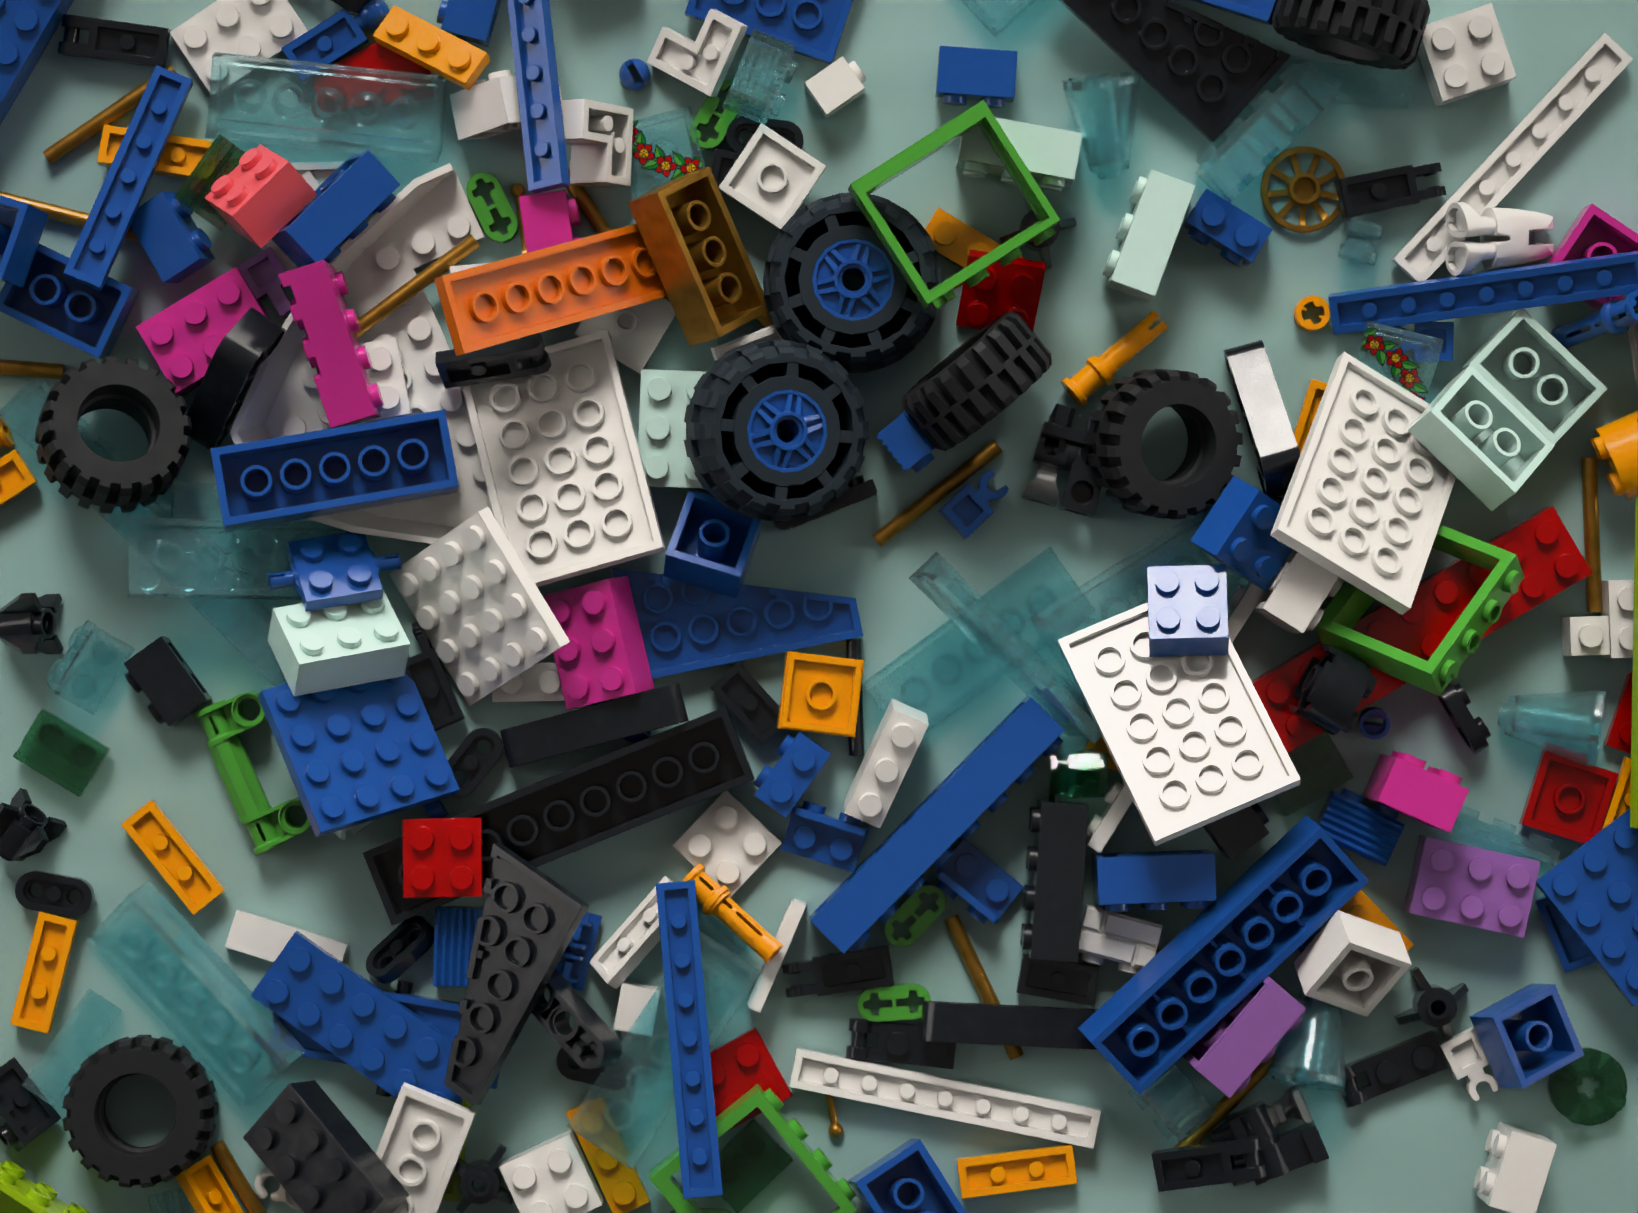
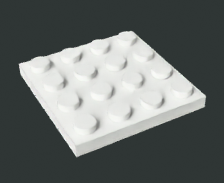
[389,507,570,706]

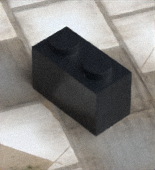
[123,636,212,727]

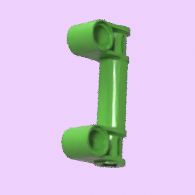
[193,691,312,856]

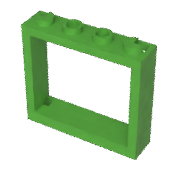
[848,100,1060,309]
[1315,524,1524,696]
[649,1084,857,1213]

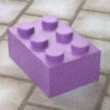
[1403,834,1541,938]
[1182,976,1306,1098]

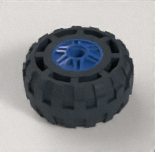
[763,193,943,373]
[684,340,869,521]

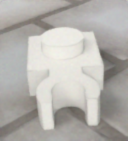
[1438,1027,1498,1101]

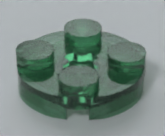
[1547,1047,1627,1126]

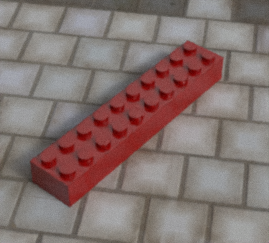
[1251,506,1592,753]

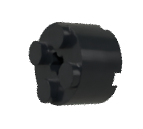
[1289,643,1377,735]

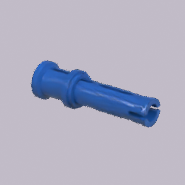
[1551,291,1638,349]

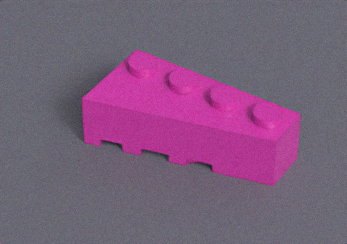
[278,260,384,428]

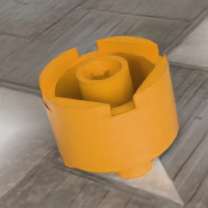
[1589,410,1638,500]

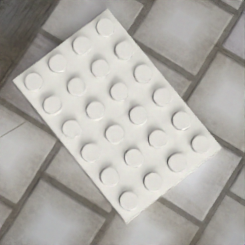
[462,329,666,587]
[1270,352,1456,615]
[1058,602,1301,846]

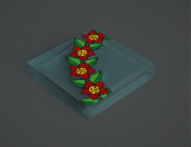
[630,106,706,200]
[1356,321,1443,402]

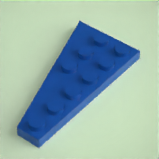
[612,568,863,679]

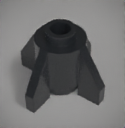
[999,198,1077,270]
[0,593,64,654]
[0,788,67,861]
[1394,967,1469,1041]
[454,1143,514,1213]

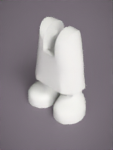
[1445,202,1554,276]

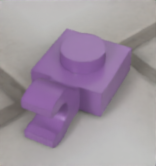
[237,246,291,319]

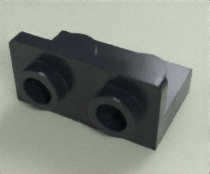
[0,1057,61,1152]

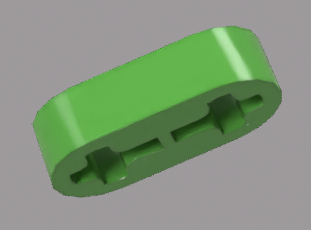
[691,80,744,151]
[466,172,519,244]
[884,884,946,947]
[857,983,931,1022]

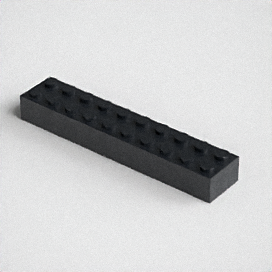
[363,706,755,925]

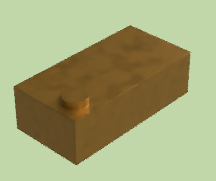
[628,166,768,346]

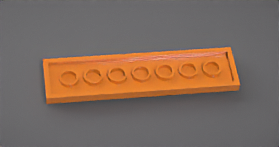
[434,224,668,356]

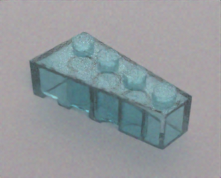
[1195,59,1341,203]

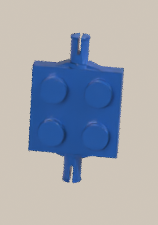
[267,532,401,611]

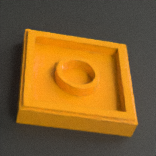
[777,651,864,738]

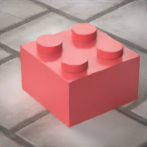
[204,144,317,249]

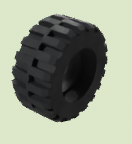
[1272,0,1431,70]
[902,311,1052,451]
[35,356,192,514]
[1086,369,1243,520]
[62,1035,218,1188]

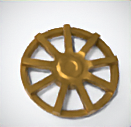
[1260,146,1346,233]

